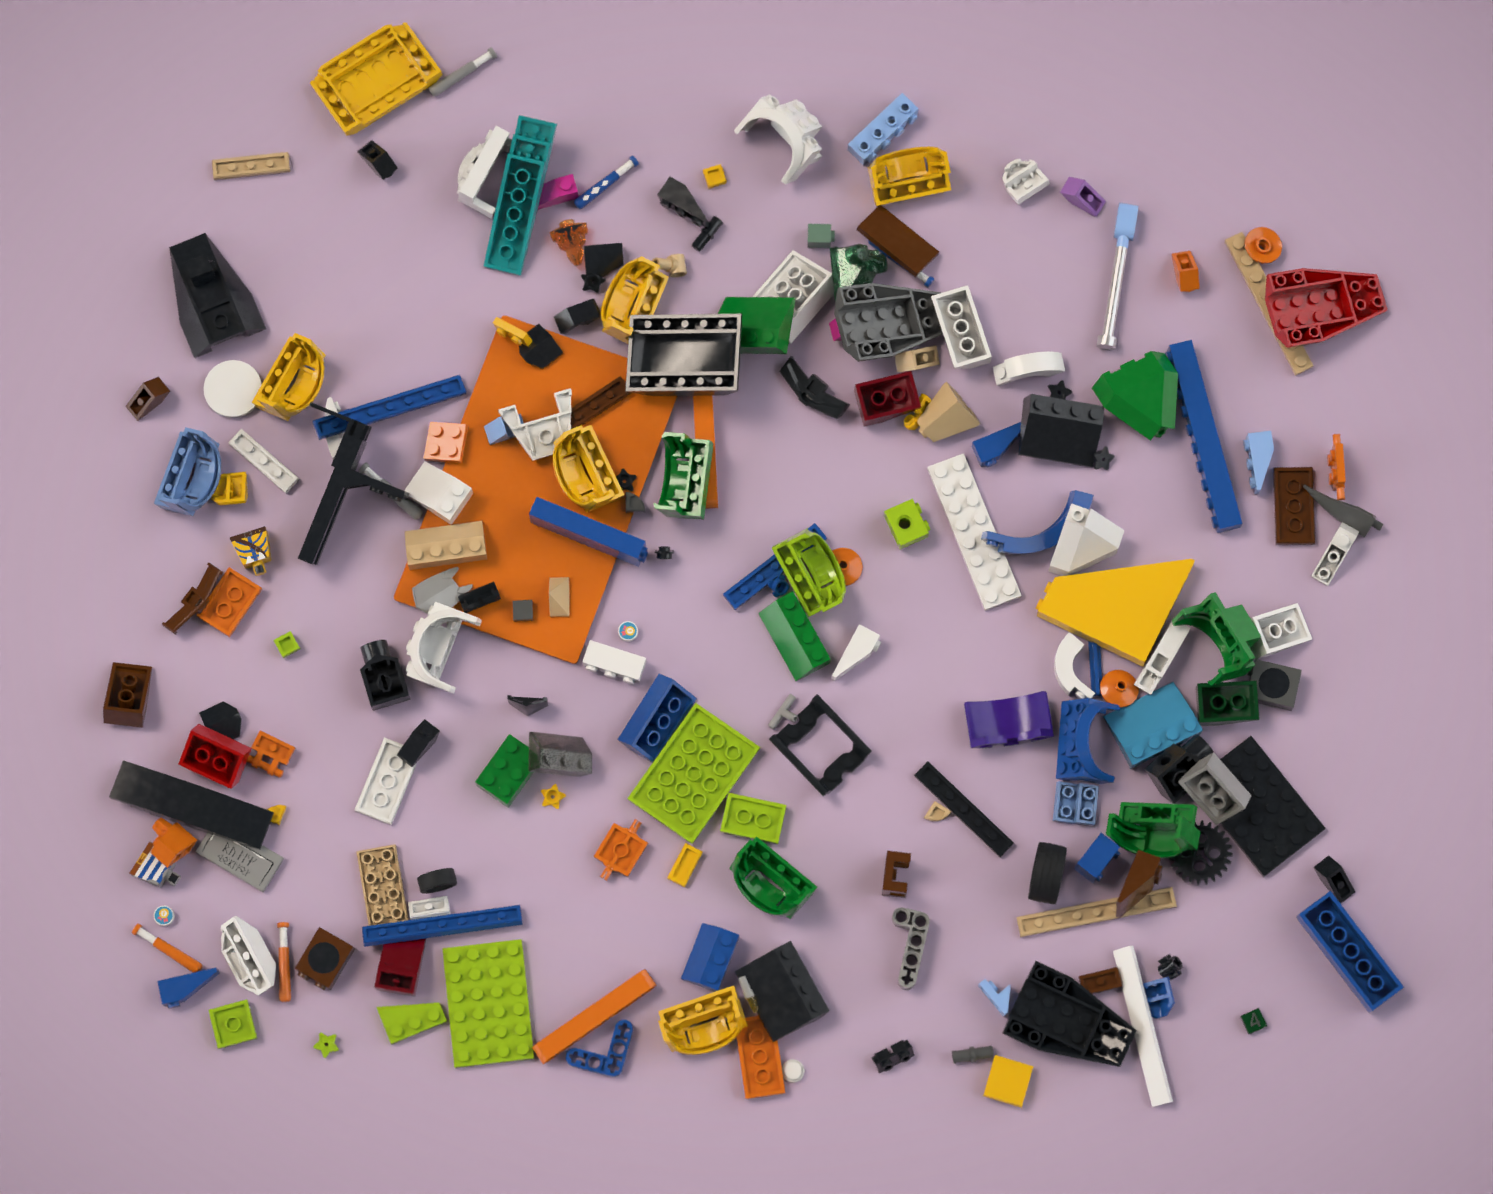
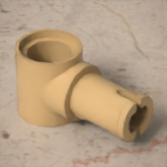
[652,254,687,277]

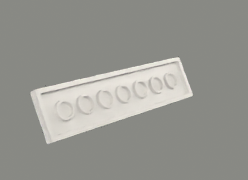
[927,453,1022,611]

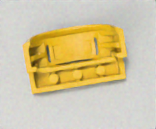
[867,146,951,206]
[601,256,669,344]
[252,333,326,421]
[553,425,624,513]
[658,985,748,1055]

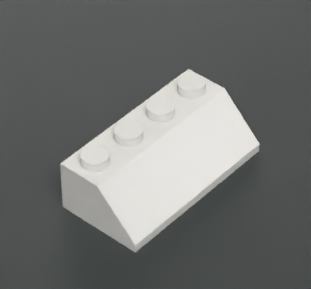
[931,285,992,369]

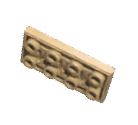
[356,844,409,926]

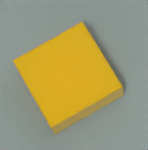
[703,164,727,189]

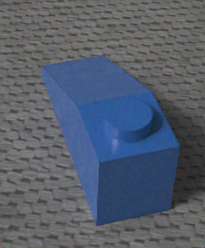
[972,422,1021,467]
[157,968,219,1009]

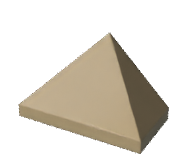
[549,577,570,617]

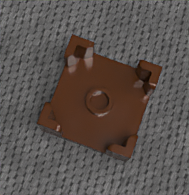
[882,850,911,898]

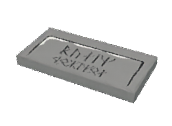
[195,833,284,893]

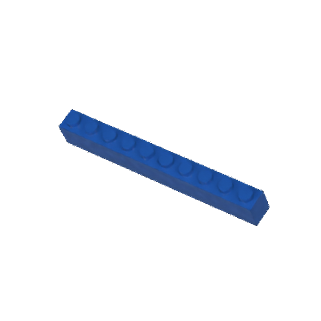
[1165,340,1243,533]

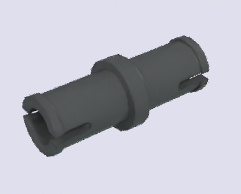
[952,1045,994,1064]

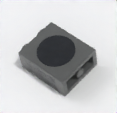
[1247,659,1302,711]

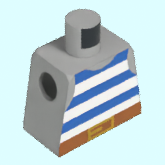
[129,841,181,888]

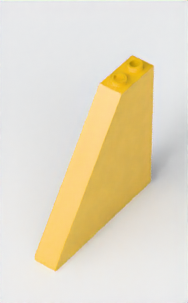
[1035,559,1195,667]

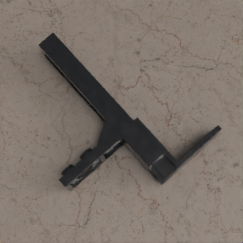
[298,402,409,565]

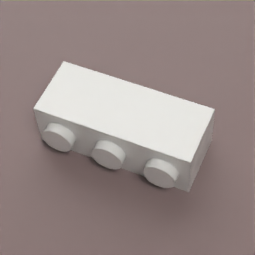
[583,640,647,684]

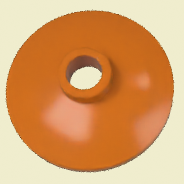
[1245,227,1282,264]
[831,548,863,586]
[1100,670,1139,708]

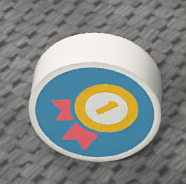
[618,621,638,642]
[154,906,174,926]

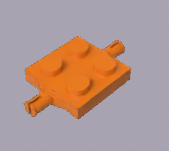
[1327,434,1346,500]
[593,819,648,881]

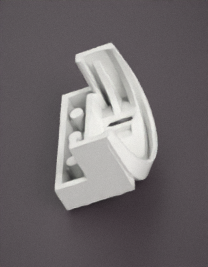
[457,126,512,219]

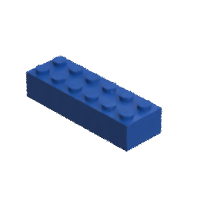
[1296,891,1404,1013]

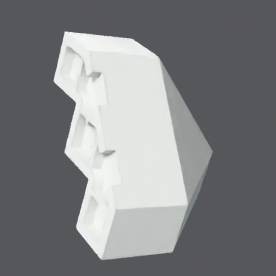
[1048,504,1125,576]

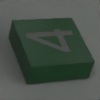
[1240,1008,1267,1035]

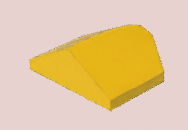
[211,472,248,505]

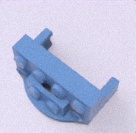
[154,427,221,516]

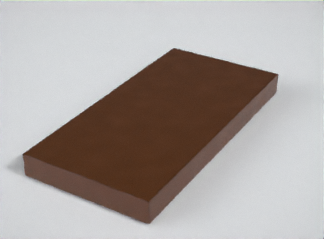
[856,205,939,278]
[1273,467,1315,545]

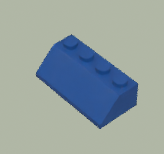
[617,674,697,763]

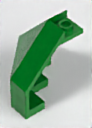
[1092,351,1178,441]

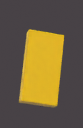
[667,843,703,888]

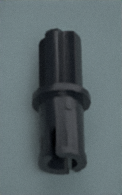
[692,216,723,252]

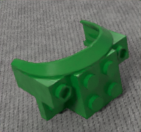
[1172,592,1262,686]
[1106,802,1200,858]

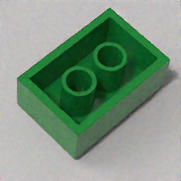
[475,734,543,808]

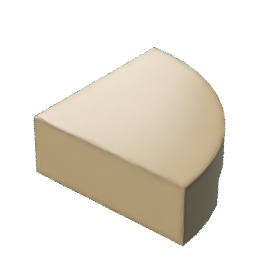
[924,801,951,821]

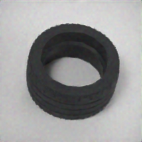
[1028,842,1067,904]

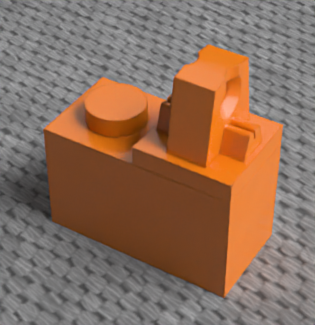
[150,817,197,868]

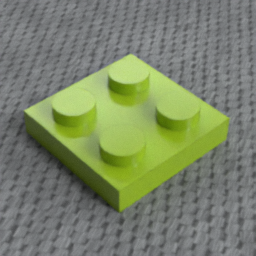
[208,999,258,1049]

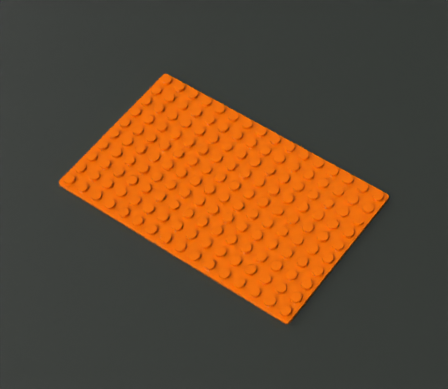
[394,315,678,664]

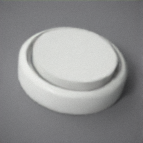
[782,1059,804,1083]

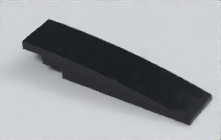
[109,760,274,850]

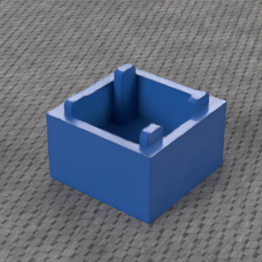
[1074,833,1120,883]

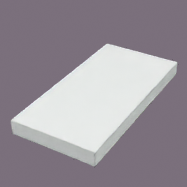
[355,737,417,825]

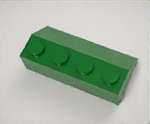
[758,591,831,681]

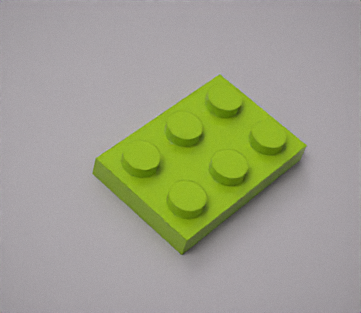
[720,793,786,844]

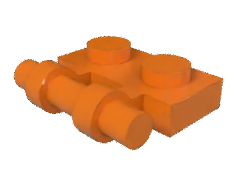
[247,731,296,778]

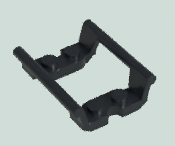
[769,694,872,796]

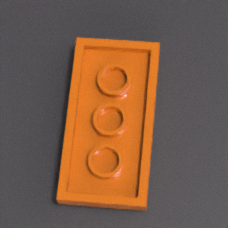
[737,1016,785,1099]

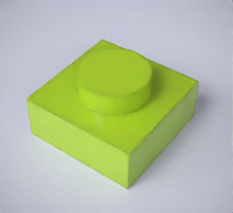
[273,631,300,658]

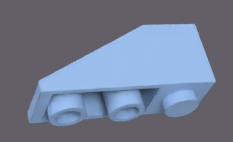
[1243,431,1274,494]

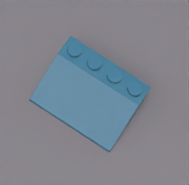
[1103,682,1203,769]

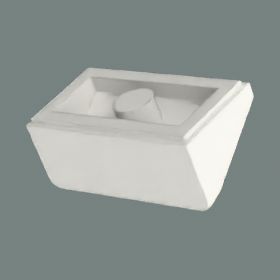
[408,896,450,920]

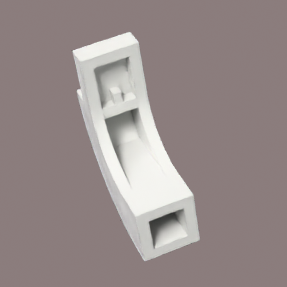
[993,352,1065,386]
[1054,632,1095,699]

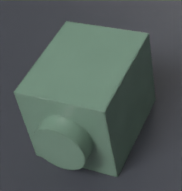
[807,224,835,248]

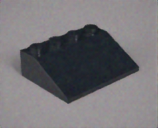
[1018,394,1104,468]
[735,941,829,1042]

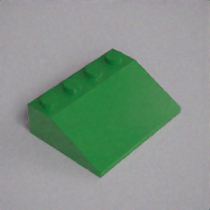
[718,297,796,354]

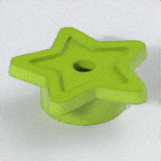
[313,1032,339,1058]

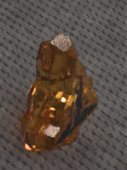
[549,219,588,266]

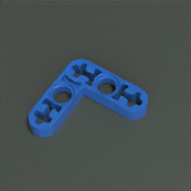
[566,1020,633,1077]

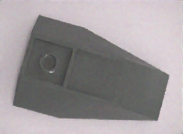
[834,283,943,362]

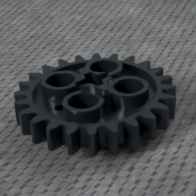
[1169,820,1233,885]

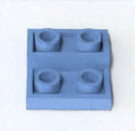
[1053,781,1099,825]

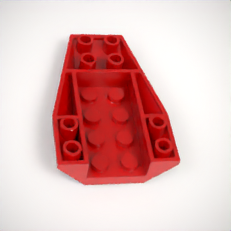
[1265,268,1388,348]

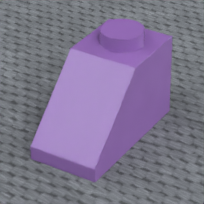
[1060,177,1106,217]

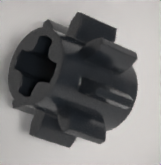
[1158,954,1183,980]

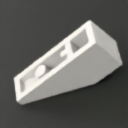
[832,624,881,681]

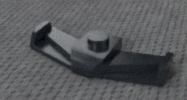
[779,356,850,419]

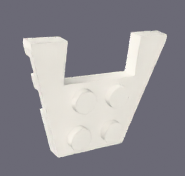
[498,388,572,461]

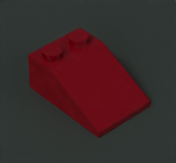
[854,371,921,427]

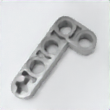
[892,907,930,990]

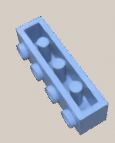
[847,93,919,166]

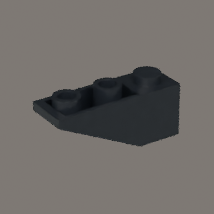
[657,177,710,229]

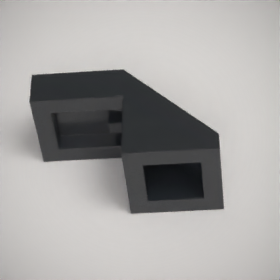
[554,299,601,334]

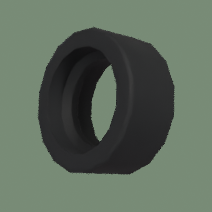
[417,868,457,894]

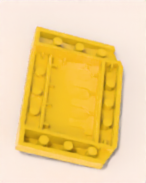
[310,22,443,136]

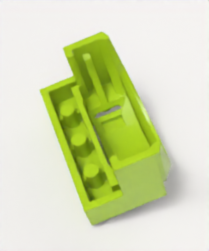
[772,528,846,617]

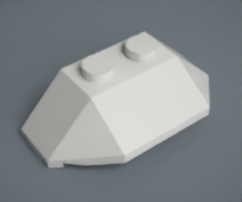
[221,916,276,995]

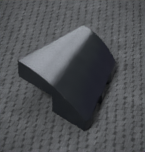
[584,243,624,283]

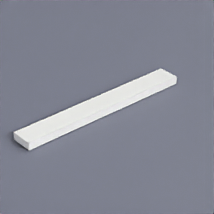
[1113,946,1173,1107]

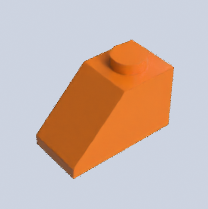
[1171,251,1200,292]

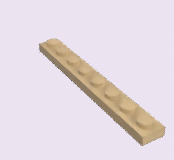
[1224,232,1313,376]

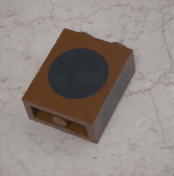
[295,927,355,991]

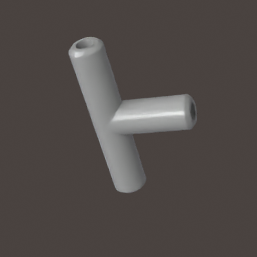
[768,694,798,729]

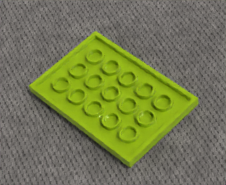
[627,703,760,844]
[442,939,535,1068]

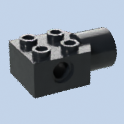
[360,640,411,711]
[1145,734,1213,804]

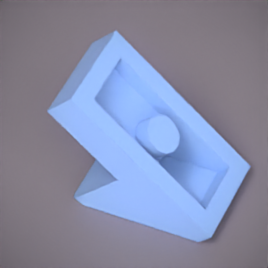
[484,414,524,445]
[978,979,1011,1017]

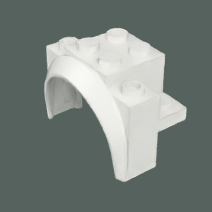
[734,95,822,184]
[406,602,482,694]

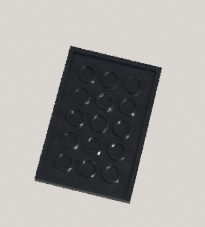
[1220,736,1326,877]

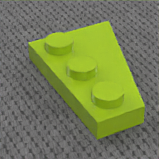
[376,1003,447,1045]

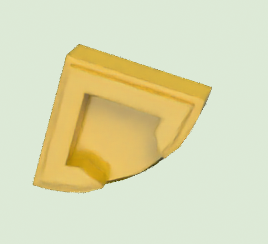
[267,805,287,825]

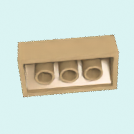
[405,521,487,570]

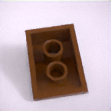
[103,662,152,728]
[1116,850,1163,918]

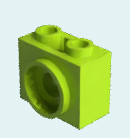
[884,498,930,550]

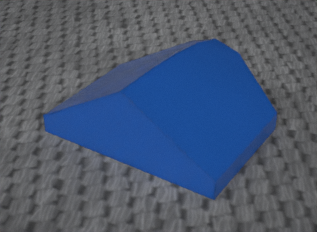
[1143,977,1175,1019]

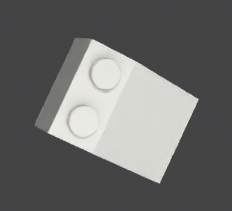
[404,461,473,525]
[1250,603,1312,660]

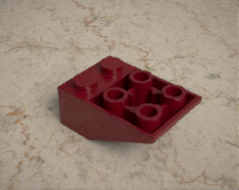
[374,938,426,997]

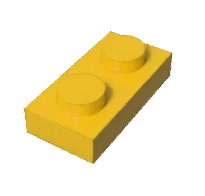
[493,317,533,347]

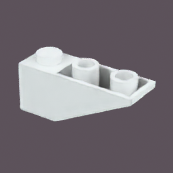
[1311,522,1359,586]

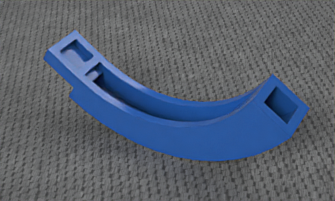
[981,490,1094,555]

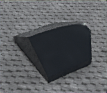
[519,324,563,369]
[507,695,548,716]
[199,701,242,739]

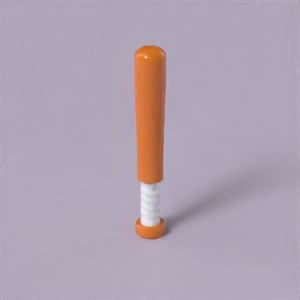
[277,922,291,1002]
[132,923,203,973]

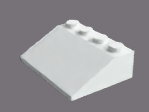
[753,250,840,343]

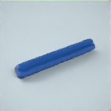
[1088,641,1102,697]

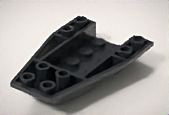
[169,233,266,358]
[1002,961,1137,1067]

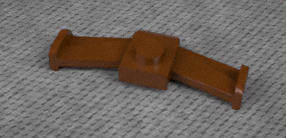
[162,562,223,635]

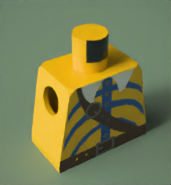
[230,526,271,576]

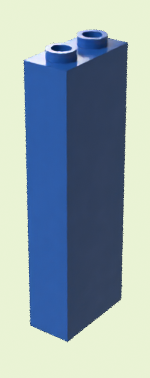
[529,497,648,567]

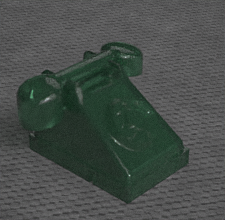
[830,244,888,303]

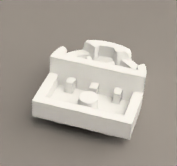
[1002,159,1050,205]

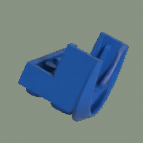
[1056,698,1120,784]

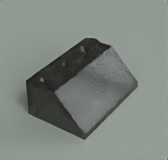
[529,732,592,777]

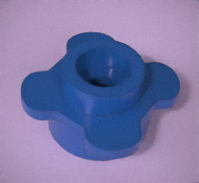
[768,574,790,597]

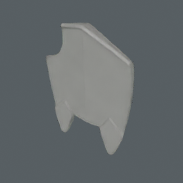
[412,567,473,613]

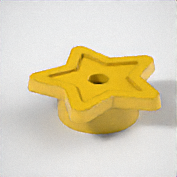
[541,784,566,809]

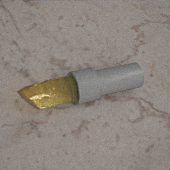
[738,976,758,1014]

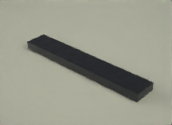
[914,761,1014,858]

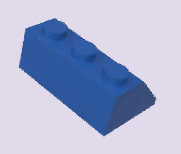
[681,923,740,992]

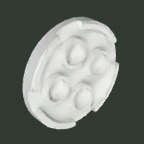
[204,360,262,418]

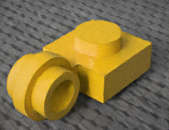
[904,393,932,430]

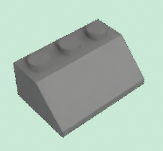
[1178,752,1251,825]

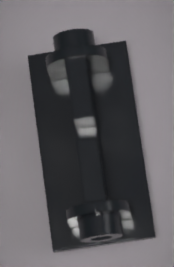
[458,582,501,613]
[871,1040,915,1073]

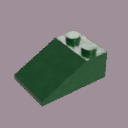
[1196,681,1259,726]

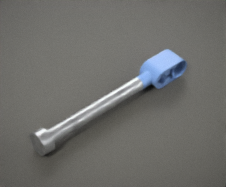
[1096,203,1139,350]

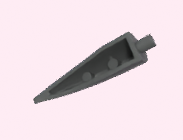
[1303,484,1383,538]

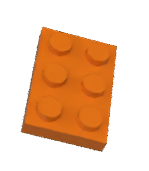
[196,567,262,638]

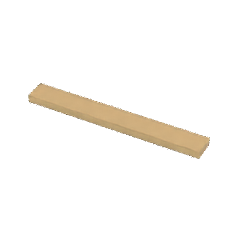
[1016,887,1177,937]

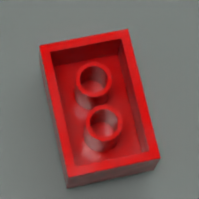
[178,724,252,789]

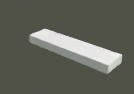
[228,429,299,494]

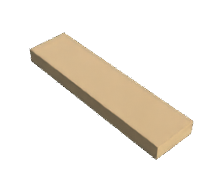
[212,152,290,180]

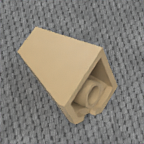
[917,382,980,442]

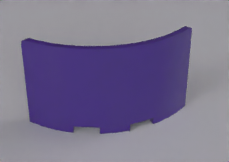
[964,691,1054,748]

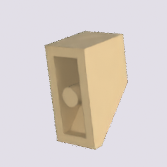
[895,346,940,372]

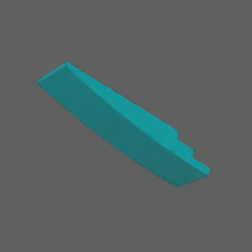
[483,115,557,275]

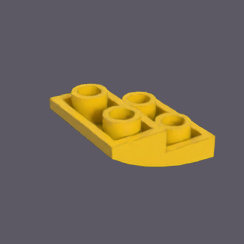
[983,1055,1033,1108]

